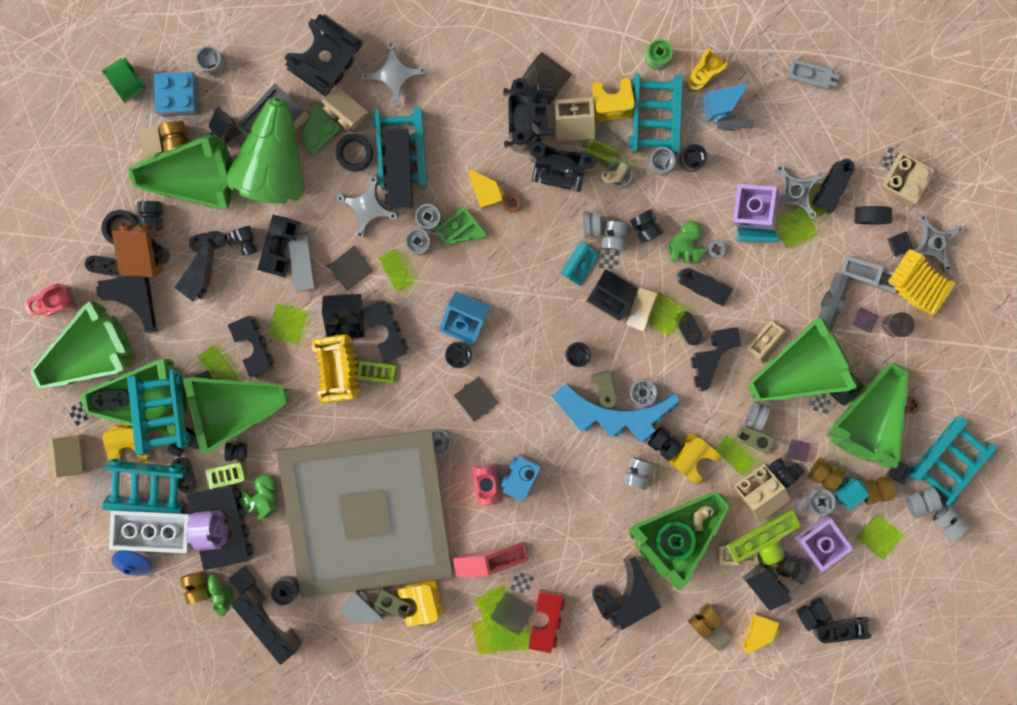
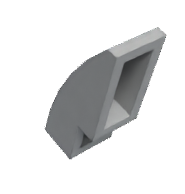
[289,233,316,292]
[840,256,897,294]

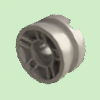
[606,161,633,189]
[583,211,601,238]
[629,379,657,406]
[745,401,770,431]
[432,428,452,456]
[806,487,836,516]

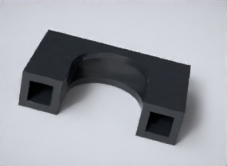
[187,483,254,571]
[230,584,303,665]

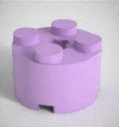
[186,510,229,551]

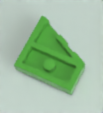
[300,102,342,156]
[434,206,487,245]

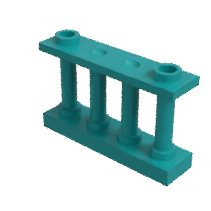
[628,73,682,155]
[372,107,428,190]
[127,369,190,456]
[909,416,998,506]
[102,458,187,514]

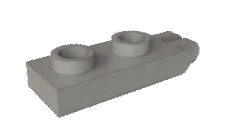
[786,59,841,90]

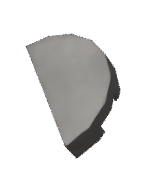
[717,120,754,131]

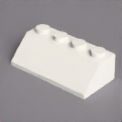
[109,510,192,553]

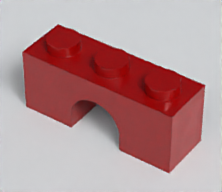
[528,589,565,653]

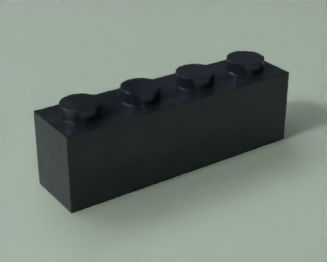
[382,129,414,210]

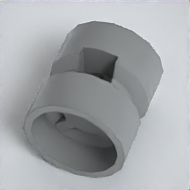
[196,46,226,76]
[647,147,675,176]
[415,204,442,231]
[602,221,629,251]
[405,229,431,256]
[623,457,654,490]
[906,486,942,519]
[931,505,969,541]

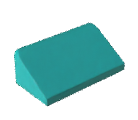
[736,227,778,243]
[561,242,600,286]

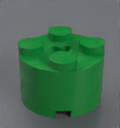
[101,57,146,103]
[656,520,696,561]

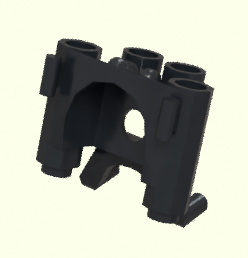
[284,14,364,97]
[503,78,554,153]
[529,138,596,192]

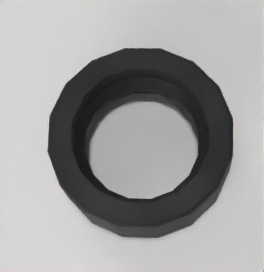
[335,134,373,172]
[854,206,892,225]
[101,210,137,245]

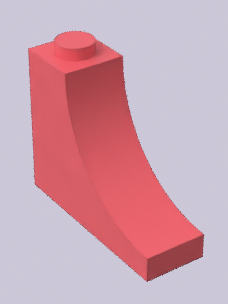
[453,542,528,577]

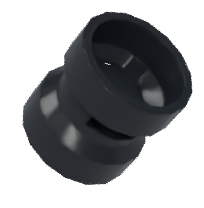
[224,443,247,462]

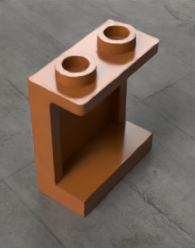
[112,223,163,277]

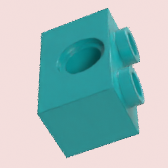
[830,477,869,510]

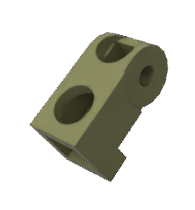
[590,371,616,408]
[735,425,774,454]
[374,587,413,619]

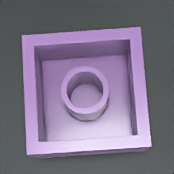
[733,184,780,230]
[794,515,854,572]

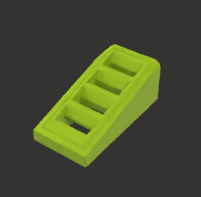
[355,359,396,384]
[205,462,248,489]

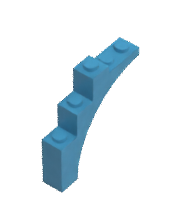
[551,384,680,443]

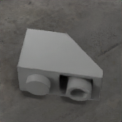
[339,590,385,623]

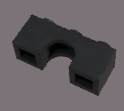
[257,214,301,278]
[362,300,409,363]
[227,316,275,378]

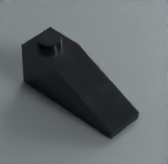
[208,106,242,144]
[174,240,216,302]

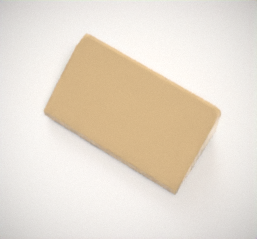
[746,320,788,363]

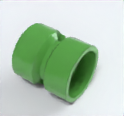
[645,39,673,70]

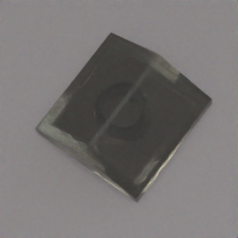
[522,52,572,106]

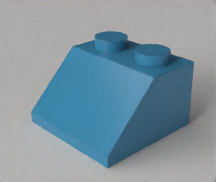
[702,83,747,123]
[439,291,490,346]

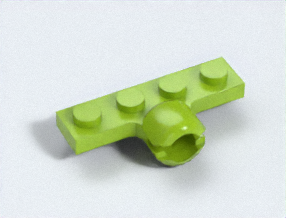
[726,509,801,565]

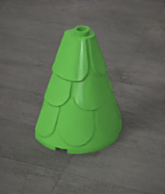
[226,97,305,204]
[128,135,233,209]
[30,301,133,389]
[749,317,857,401]
[81,359,187,436]
[827,363,908,468]
[183,377,289,455]
[628,492,729,590]

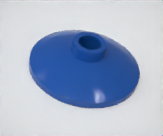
[111,550,150,576]

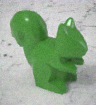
[668,221,707,264]
[241,474,277,521]
[208,574,234,616]

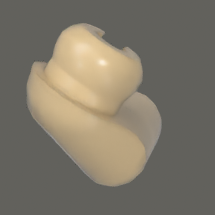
[601,162,629,184]
[693,505,714,531]

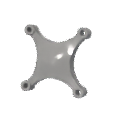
[362,41,427,107]
[776,165,825,220]
[337,175,399,238]
[905,214,964,272]

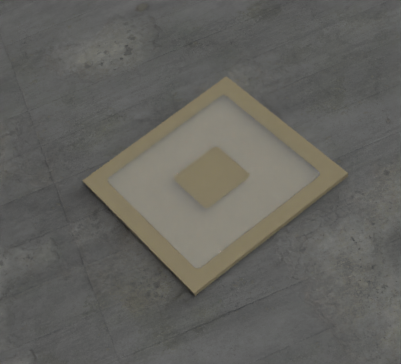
[276,430,452,598]

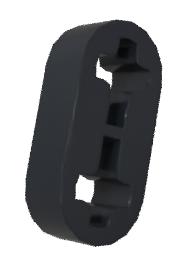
[189,231,227,252]
[85,255,119,276]
[675,312,703,346]
[92,389,130,409]
[172,456,197,493]
[592,584,616,620]

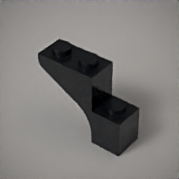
[690,327,741,391]

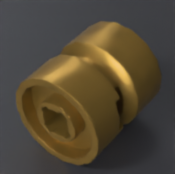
[159,121,188,152]
[808,457,845,492]
[862,476,895,505]
[179,571,211,605]
[687,603,724,639]

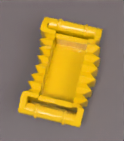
[888,249,956,317]
[311,334,361,404]

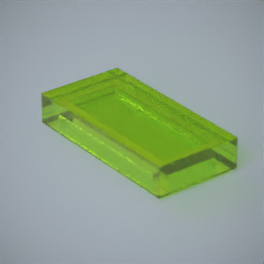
[378,249,413,292]
[198,345,237,380]
[714,435,755,476]
[490,629,529,650]

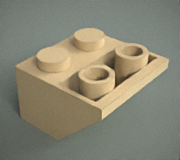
[321,87,370,133]
[553,97,595,143]
[881,151,934,206]
[47,434,88,478]
[733,464,791,522]

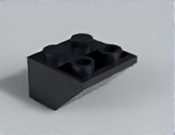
[585,269,638,321]
[322,294,365,338]
[742,563,792,610]

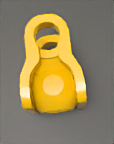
[686,46,729,92]
[591,77,634,122]
[102,424,151,461]
[669,433,722,485]
[397,580,444,627]

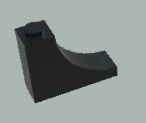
[96,276,157,333]
[608,555,661,630]

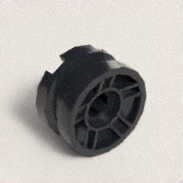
[445,342,472,368]

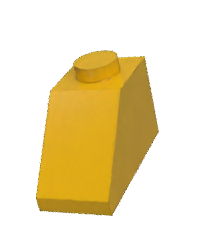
[468,170,505,210]
[742,612,780,653]

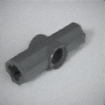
[818,273,852,330]

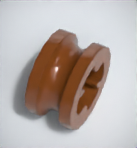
[503,195,520,213]
[904,396,921,414]

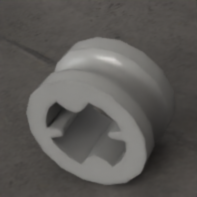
[707,241,725,258]

